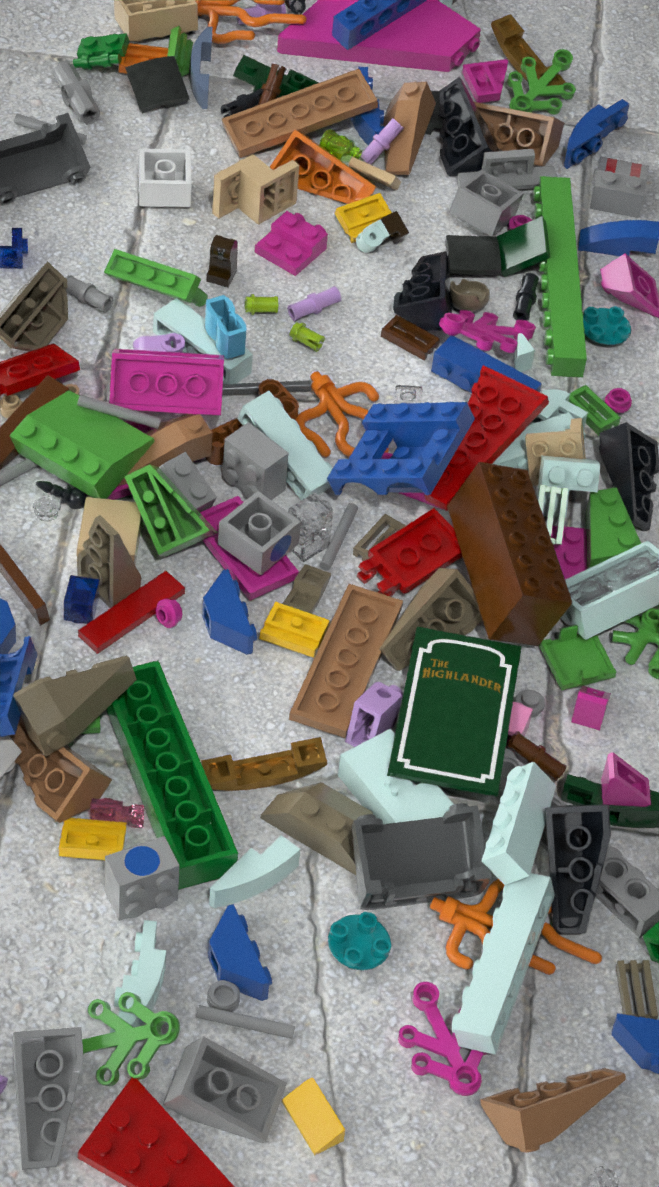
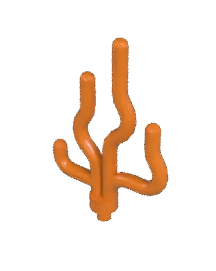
[195,0,307,44]
[295,371,389,457]
[430,879,602,975]

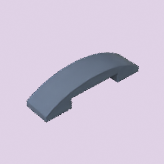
[190,27,213,109]

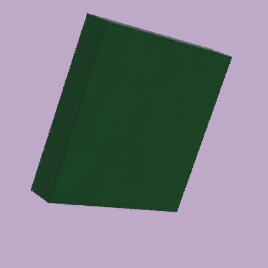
[497,216,550,277]

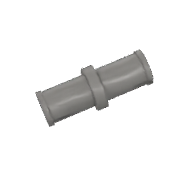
[65,275,113,312]

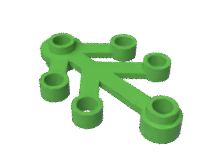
[507,49,576,115]
[82,992,180,1086]

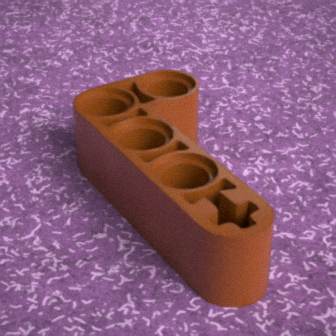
[205,379,299,465]

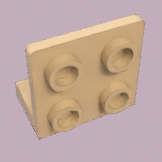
[525,418,586,486]

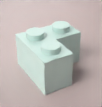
[537,455,600,518]

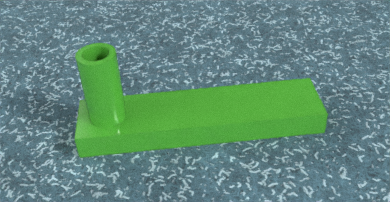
[104,249,208,307]

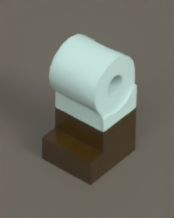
[356,211,409,253]

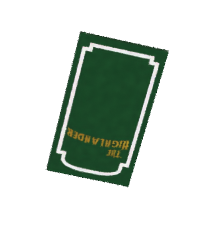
[387,626,522,797]

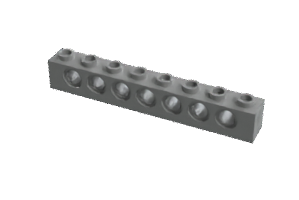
[488,748,659,938]

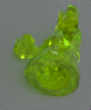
[319,129,362,160]

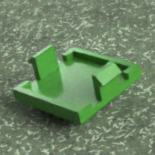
[539,625,616,691]

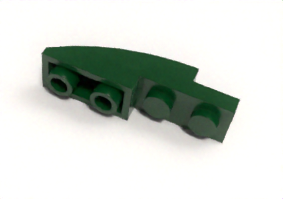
[233,55,319,99]
[561,774,659,828]

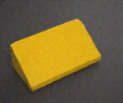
[282,1077,345,1156]

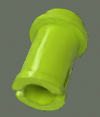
[245,294,279,315]
[289,322,325,352]

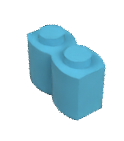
[205,295,247,359]

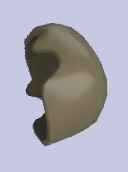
[449,278,490,312]

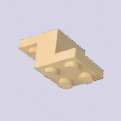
[212,154,299,225]

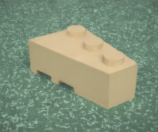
[114,0,198,42]

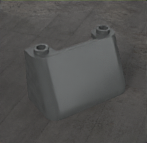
[0,113,91,204]
[352,803,492,910]

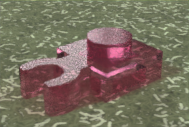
[90,798,145,828]

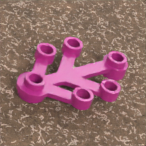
[439,310,536,353]
[398,982,487,1096]

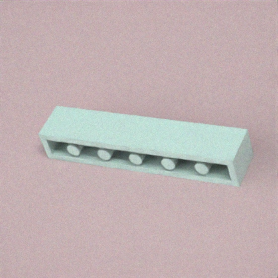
[452,873,555,1055]

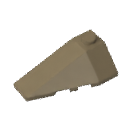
[13,655,137,757]

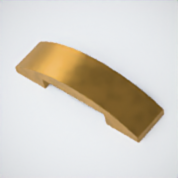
[491,14,566,86]
[201,737,327,791]

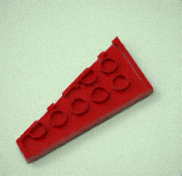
[424,365,549,511]
[78,1077,235,1187]

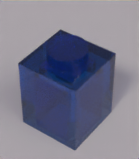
[64,575,99,624]

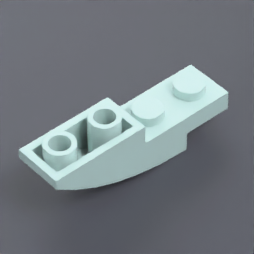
[110,920,166,1047]

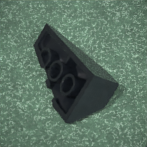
[439,77,499,177]
[393,251,452,331]
[599,422,659,531]
[545,804,611,934]

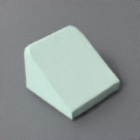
[514,333,535,372]

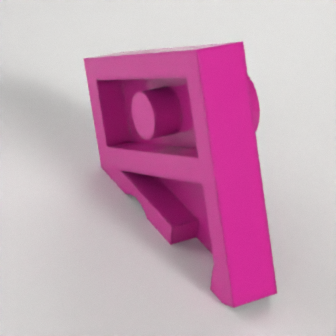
[462,59,508,103]

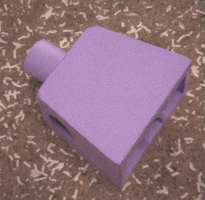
[345,682,403,747]

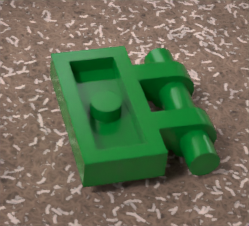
[73,33,130,70]

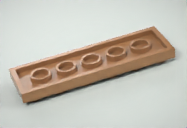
[222,69,378,158]
[289,584,403,738]

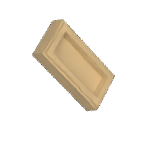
[348,157,401,190]

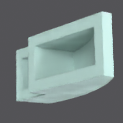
[209,835,300,908]

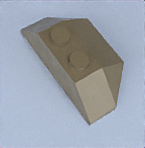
[0,261,68,352]
[260,782,373,875]

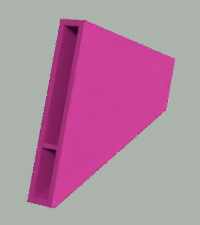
[277,0,481,72]

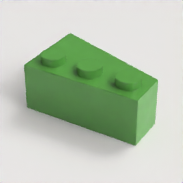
[124,464,218,557]
[585,487,641,569]

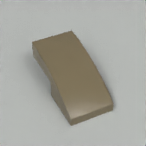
[282,564,331,614]

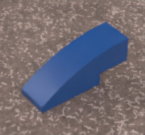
[578,220,659,256]

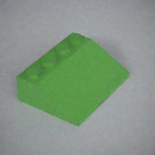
[9,390,155,499]

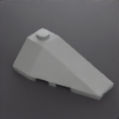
[12,1027,84,1170]

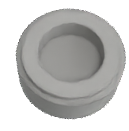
[207,980,240,1012]

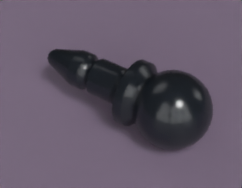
[36,481,88,509]

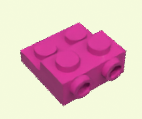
[254,211,328,276]

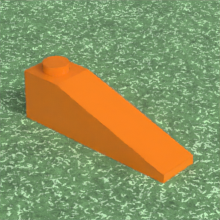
[270,130,377,204]

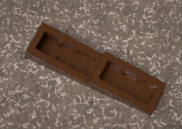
[0,375,69,470]

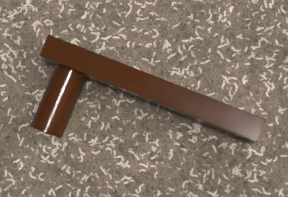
[0,544,50,626]

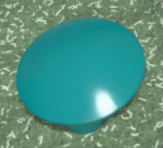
[583,306,632,345]
[328,912,391,970]

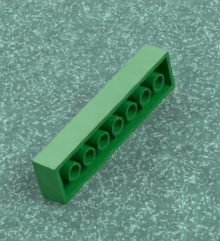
[106,660,238,890]

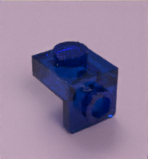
[0,228,28,269]

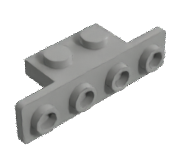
[457,149,558,190]

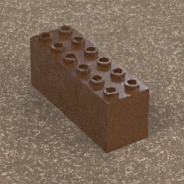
[447,462,573,646]

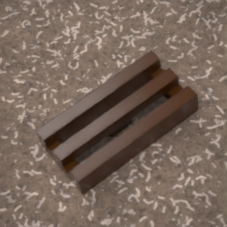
[381,315,440,361]

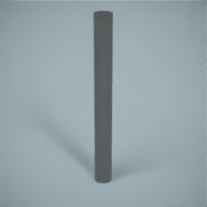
[222,380,311,395]

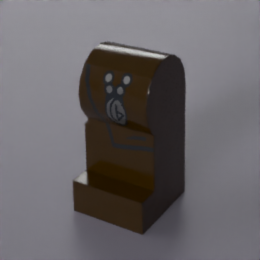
[206,235,238,288]

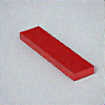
[78,570,185,654]

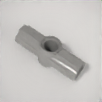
[53,61,100,125]

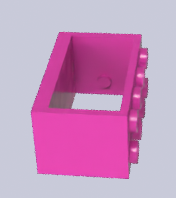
[109,349,224,416]

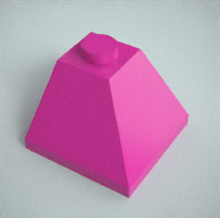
[600,253,659,318]

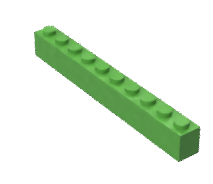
[533,176,587,377]

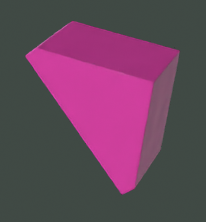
[571,685,611,731]
[601,752,651,807]

